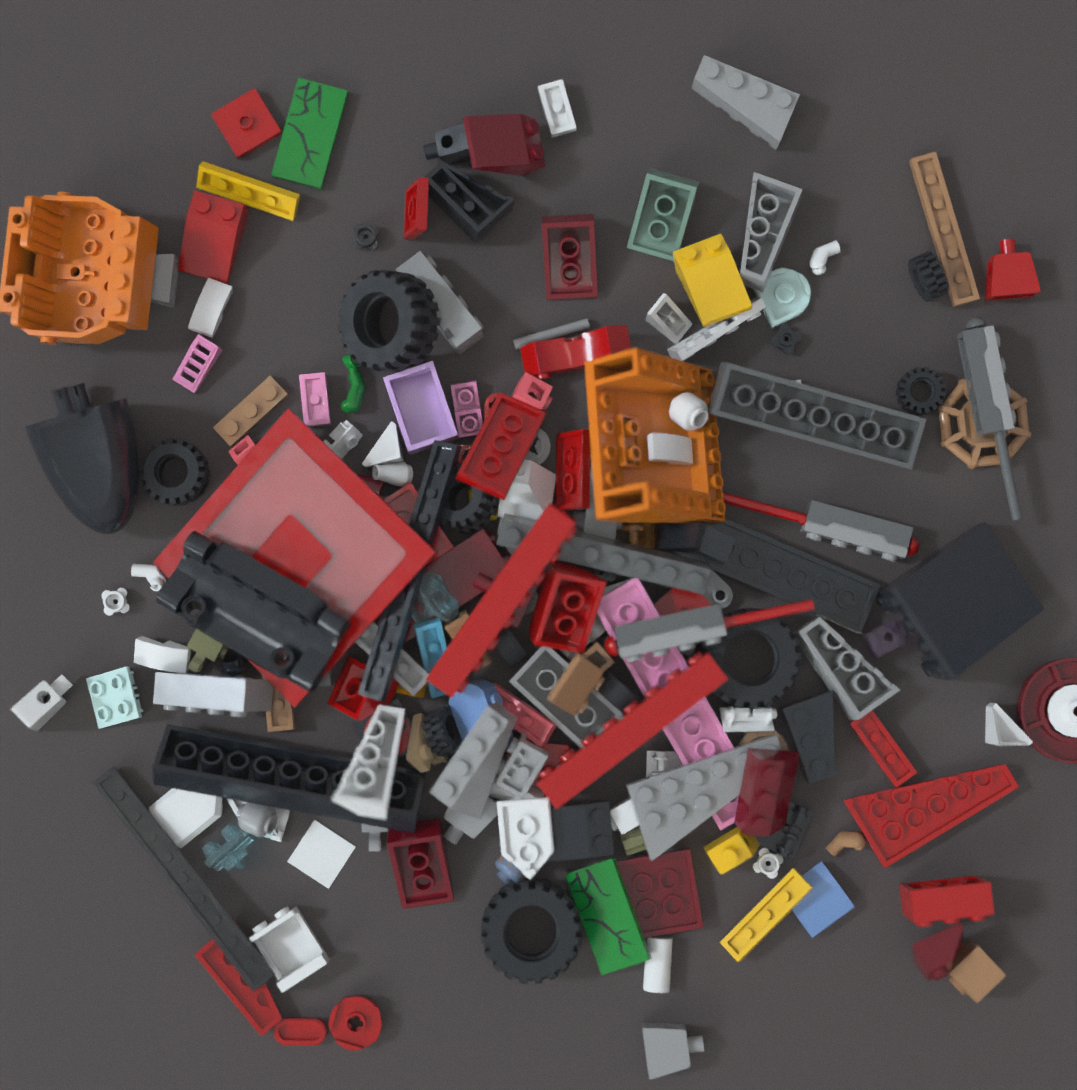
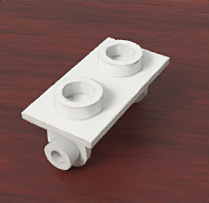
[323,420,363,459]
[719,706,777,732]

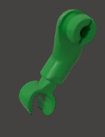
[341,355,365,413]

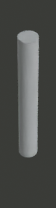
[513,318,590,350]

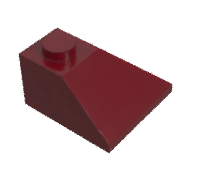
[912,923,964,981]

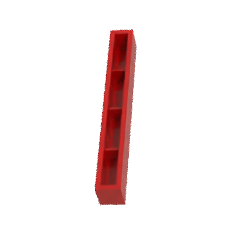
[426,502,577,698]
[537,652,728,810]

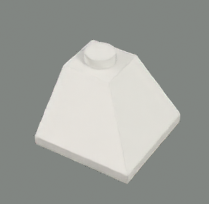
[498,460,556,521]

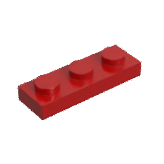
[849,710,917,788]

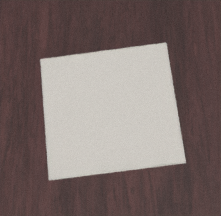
[287,820,355,889]

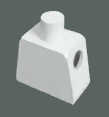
[11,674,73,731]

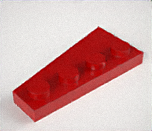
[194,919,282,1037]

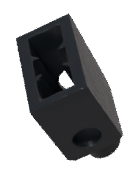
[423,123,471,165]

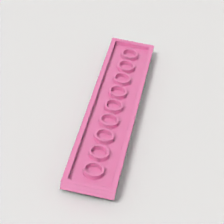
[597,578,739,830]

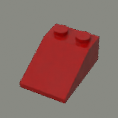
[178,190,249,285]

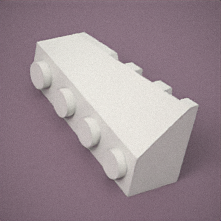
[332,705,405,820]

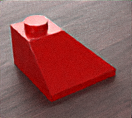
[327,656,399,721]

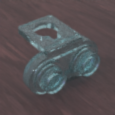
[412,572,458,624]

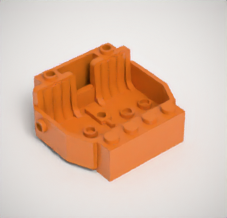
[0,192,159,345]

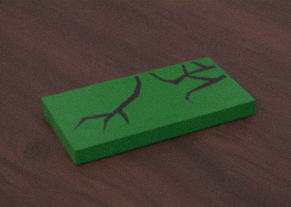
[271,78,349,190]
[565,857,651,975]

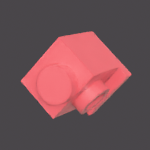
[511,372,553,411]

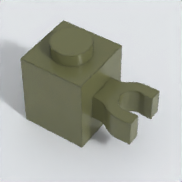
[186,629,230,673]

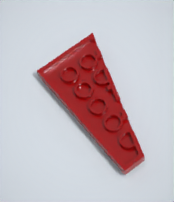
[842,764,1019,868]

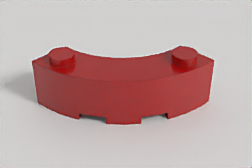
[520,325,631,381]

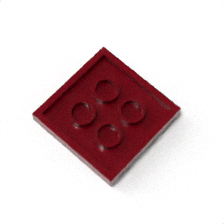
[616,848,704,938]

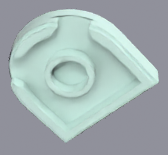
[753,268,811,328]

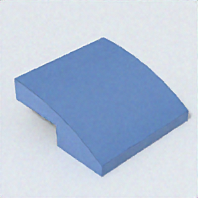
[792,861,855,938]

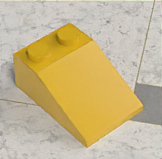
[673,234,752,327]

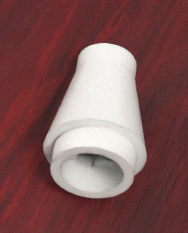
[372,462,413,487]

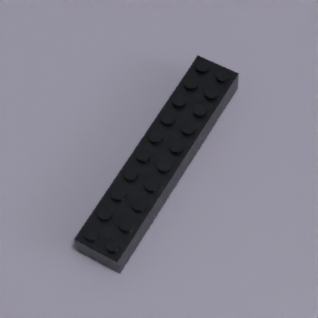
[152,724,426,833]

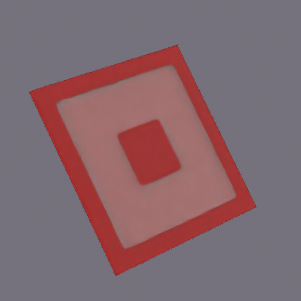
[153,408,437,707]

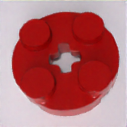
[329,995,383,1051]

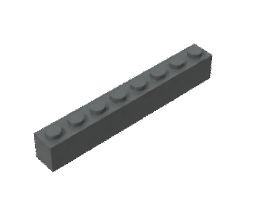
[497,513,711,595]

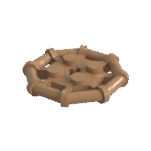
[936,378,1032,469]

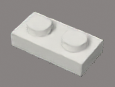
[538,79,577,138]

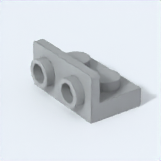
[495,732,549,799]

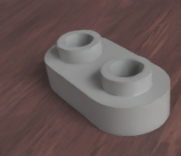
[702,569,733,609]

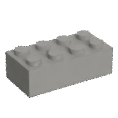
[509,646,623,747]

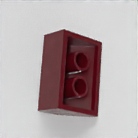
[734,748,800,836]

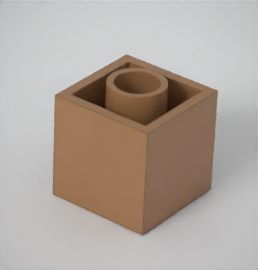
[948,939,1006,1003]

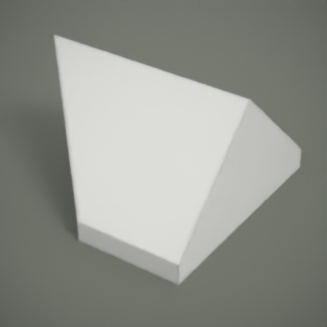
[362,421,404,469]
[985,702,1033,746]

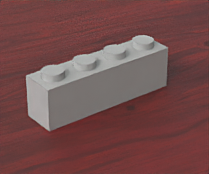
[430,702,517,820]

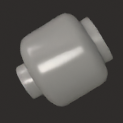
[237,802,278,837]

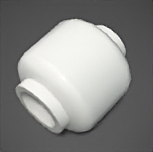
[669,392,708,431]

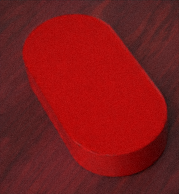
[274,1017,327,1046]

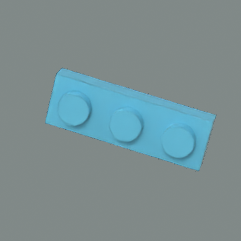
[413,618,447,698]

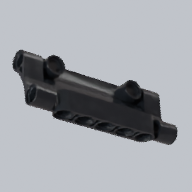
[156,531,351,693]

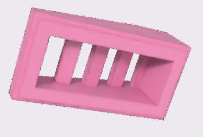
[172,334,223,393]

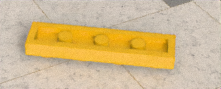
[196,161,300,221]
[720,868,813,962]

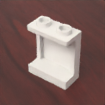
[248,906,330,993]

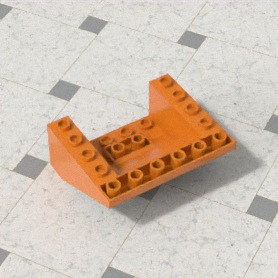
[585,348,726,523]

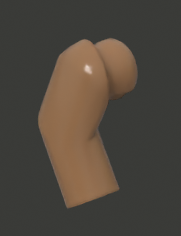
[825,831,866,857]

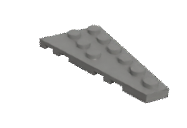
[626,734,781,861]

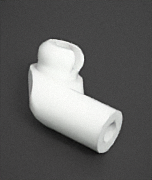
[809,240,841,275]
[131,564,166,592]

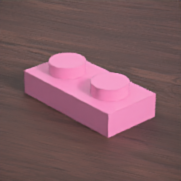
[299,372,331,427]

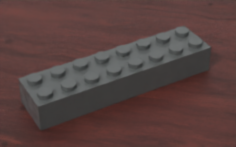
[708,362,927,470]

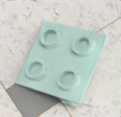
[86,666,143,729]

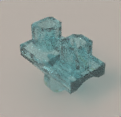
[202,824,254,871]

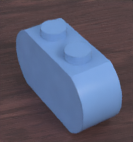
[449,679,513,752]

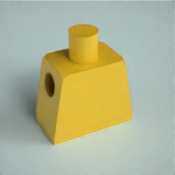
[703,827,760,875]

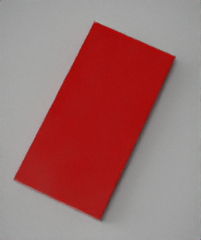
[456,392,547,501]

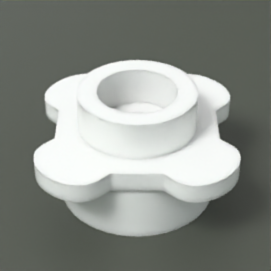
[101,588,130,616]
[753,848,783,879]

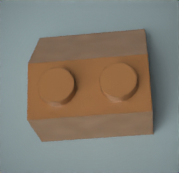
[547,653,605,716]

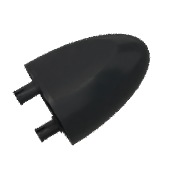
[25,383,139,534]

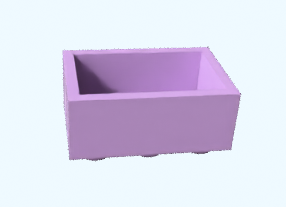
[383,361,459,455]

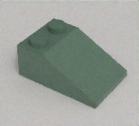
[627,168,700,261]

